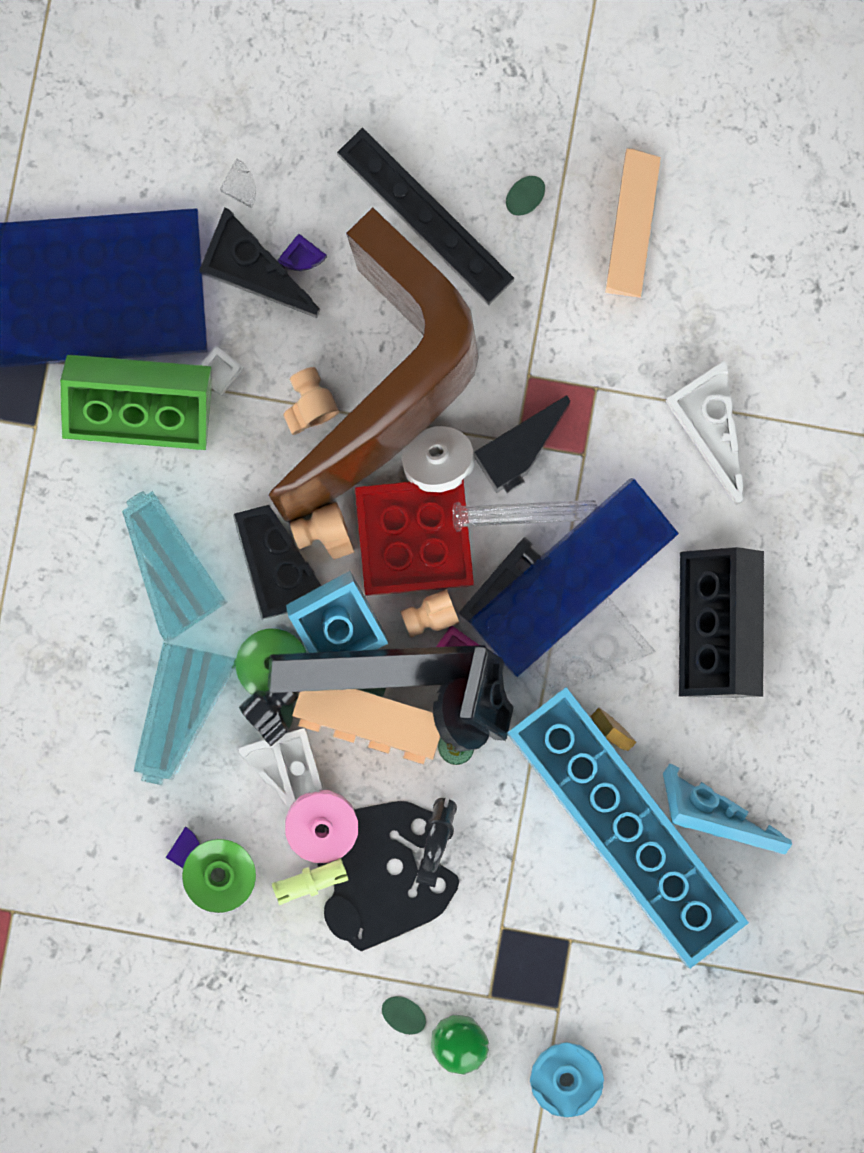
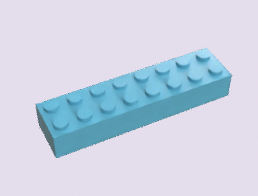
[507,687,749,969]

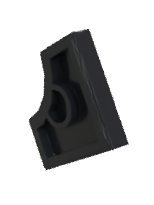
[460,647,514,741]

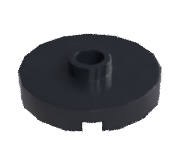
[433,678,489,752]

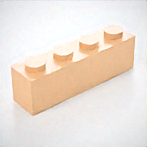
[292,689,440,765]

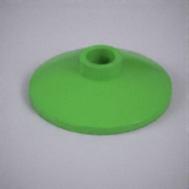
[236,628,306,695]
[182,839,256,913]

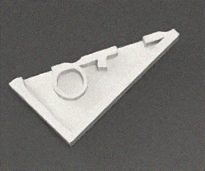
[665,361,744,505]

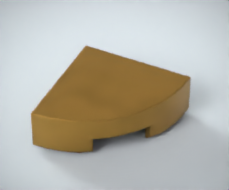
[590,707,637,751]

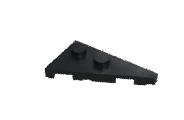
[199,207,320,318]

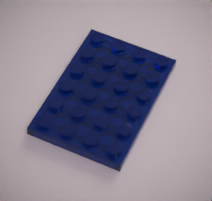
[0,208,208,368]

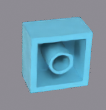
[286,571,388,653]

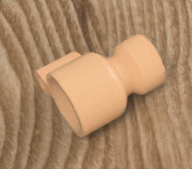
[283,367,340,435]
[290,502,355,560]
[400,589,459,638]

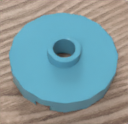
[530,1042,604,1118]

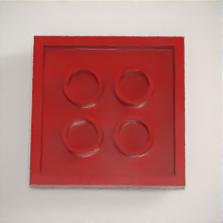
[355,478,474,597]

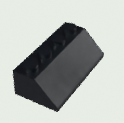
[679,547,764,698]

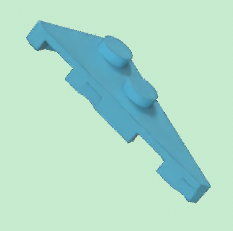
[663,763,792,854]

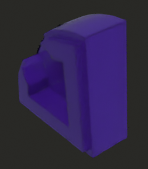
[277,233,327,271]
[166,826,200,868]

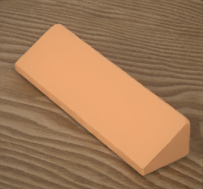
[605,148,661,298]

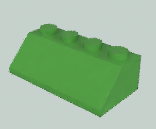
[60,355,211,450]

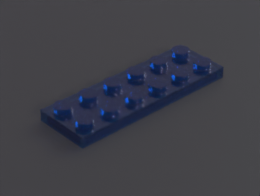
[468,478,679,677]

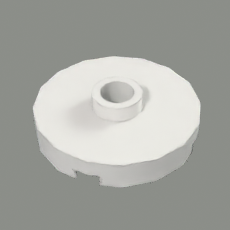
[401,426,475,492]

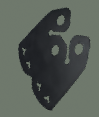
[315,801,459,952]

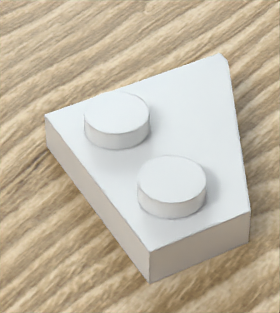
[237,728,324,808]

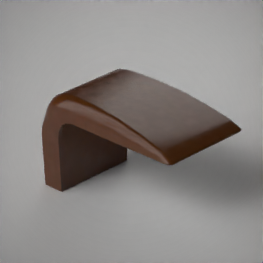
[268,207,479,523]

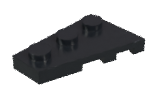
[233,505,322,620]

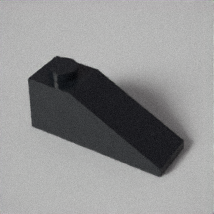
[474,395,571,493]

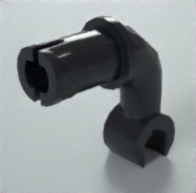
[415,798,457,888]

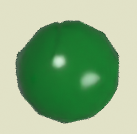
[431,1015,489,1075]

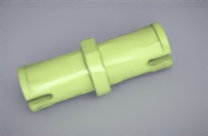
[272,858,349,905]

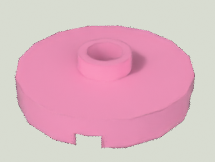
[285,790,358,863]

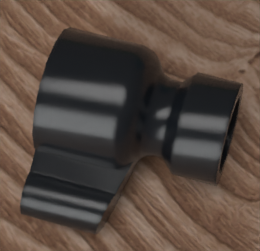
[239,690,298,746]

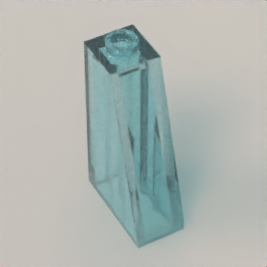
[122,491,228,643]
[134,642,237,785]

